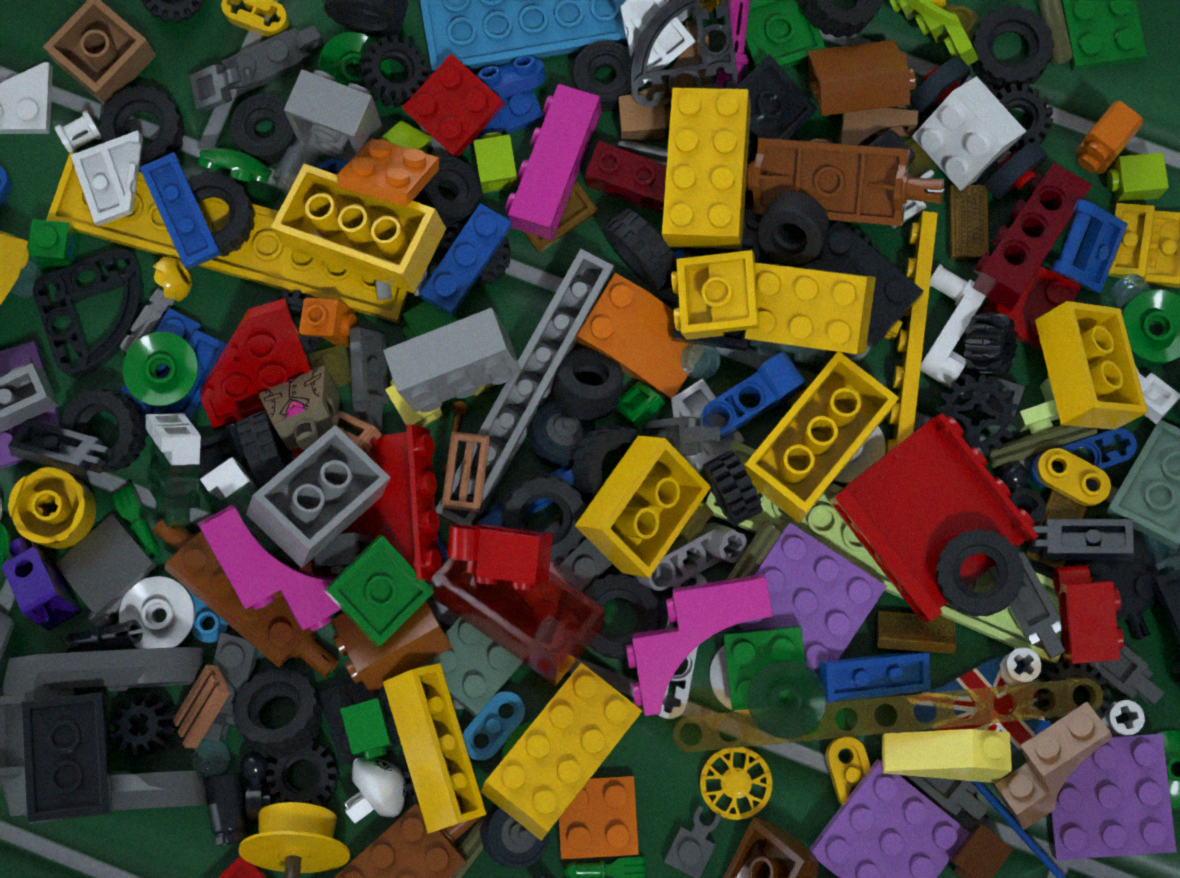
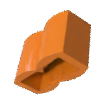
[1075,101,1143,174]

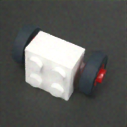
[910,56,1048,199]

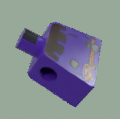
[2,537,82,631]

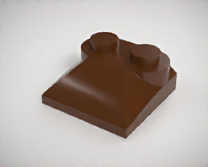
[723,818,818,878]

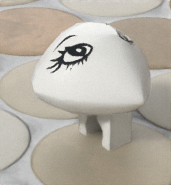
[344,757,406,823]

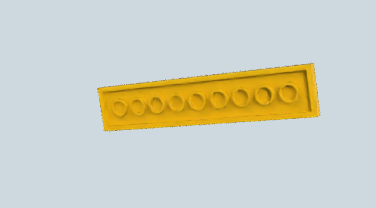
[46,152,409,323]

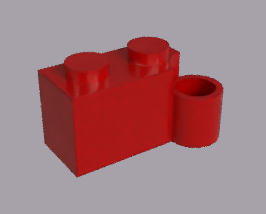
[447,524,553,590]
[1053,565,1124,664]

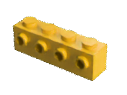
[383,663,487,834]

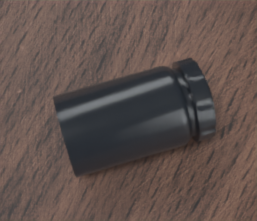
[203,773,252,847]

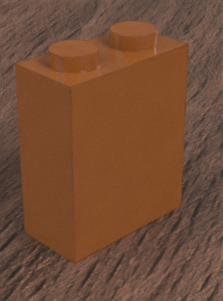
[807,40,916,116]
[332,600,452,693]

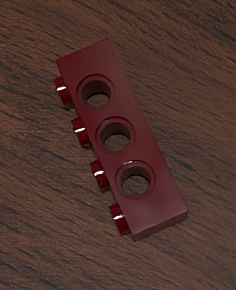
[585,141,667,215]
[973,162,1092,311]

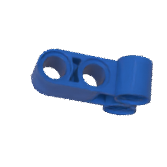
[699,351,806,441]

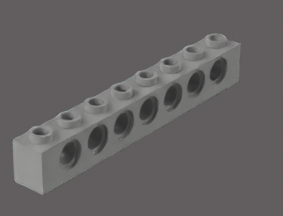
[435,249,614,526]

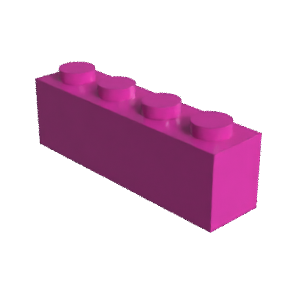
[505,84,602,241]

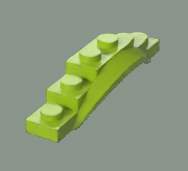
[889,0,979,65]

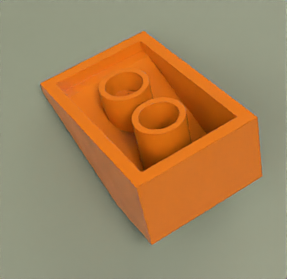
[577,273,706,400]

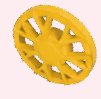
[700,746,772,820]

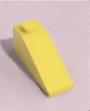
[882,729,1012,783]

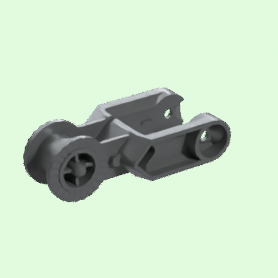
[0,647,207,816]

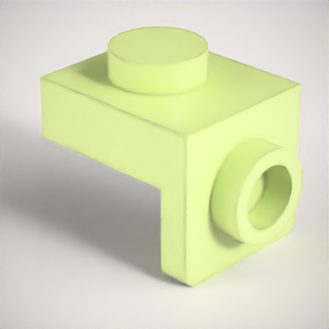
[1015,378,1059,434]

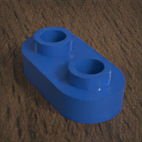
[476,55,546,99]

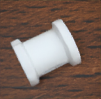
[55,110,103,154]
[999,647,1041,686]
[1102,700,1145,736]

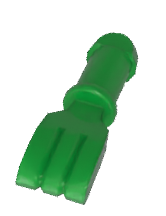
[111,483,159,559]
[563,856,646,878]

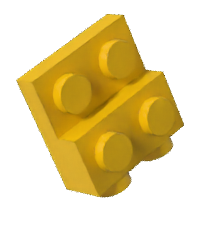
[671,250,760,340]

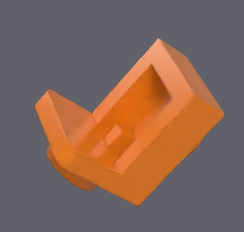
[299,298,357,347]

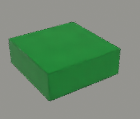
[615,380,665,429]

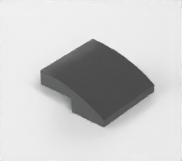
[55,513,157,617]

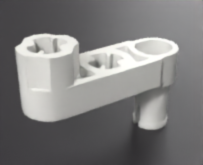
[920,264,986,389]

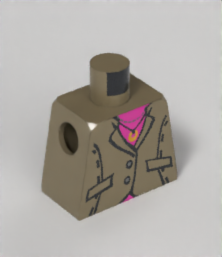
[259,365,340,450]

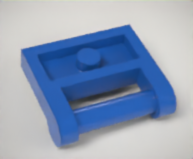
[1050,200,1128,293]

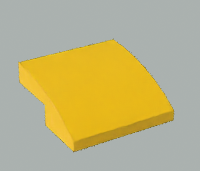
[1108,203,1180,288]

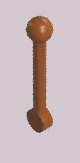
[441,401,467,477]

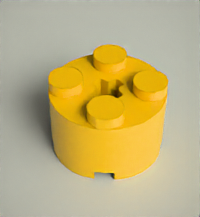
[8,467,96,549]

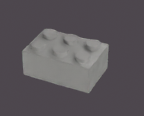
[284,69,385,161]
[383,308,521,412]
[246,425,391,568]

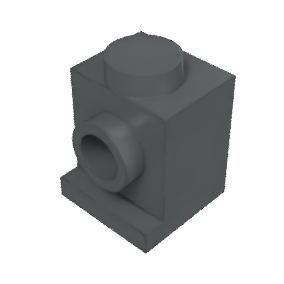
[312,533,374,576]

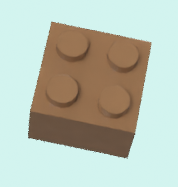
[43,0,156,105]

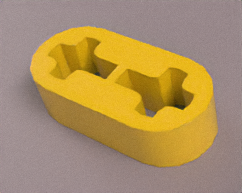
[221,0,289,38]

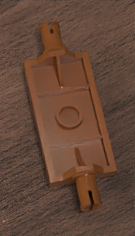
[746,138,944,226]
[153,514,340,679]
[334,803,482,878]

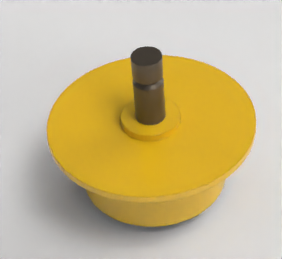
[238,802,350,878]

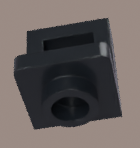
[192,424,247,482]

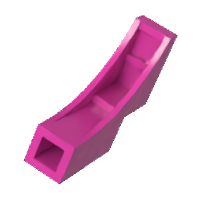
[197,505,341,631]
[626,574,772,716]

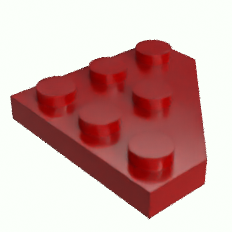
[200,298,312,428]

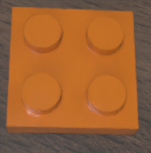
[337,138,439,207]
[559,776,639,859]

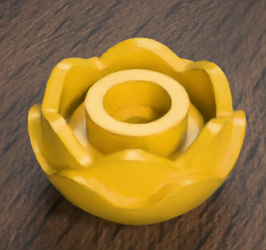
[153,257,192,302]

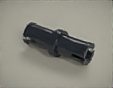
[65,619,143,653]

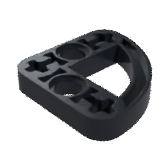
[629,0,738,107]
[33,249,144,378]

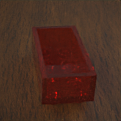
[433,523,605,686]

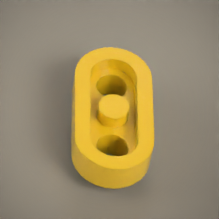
[1035,448,1111,506]
[825,736,871,806]

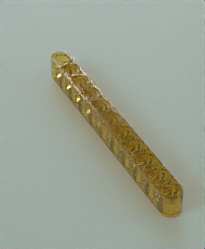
[673,678,1103,752]

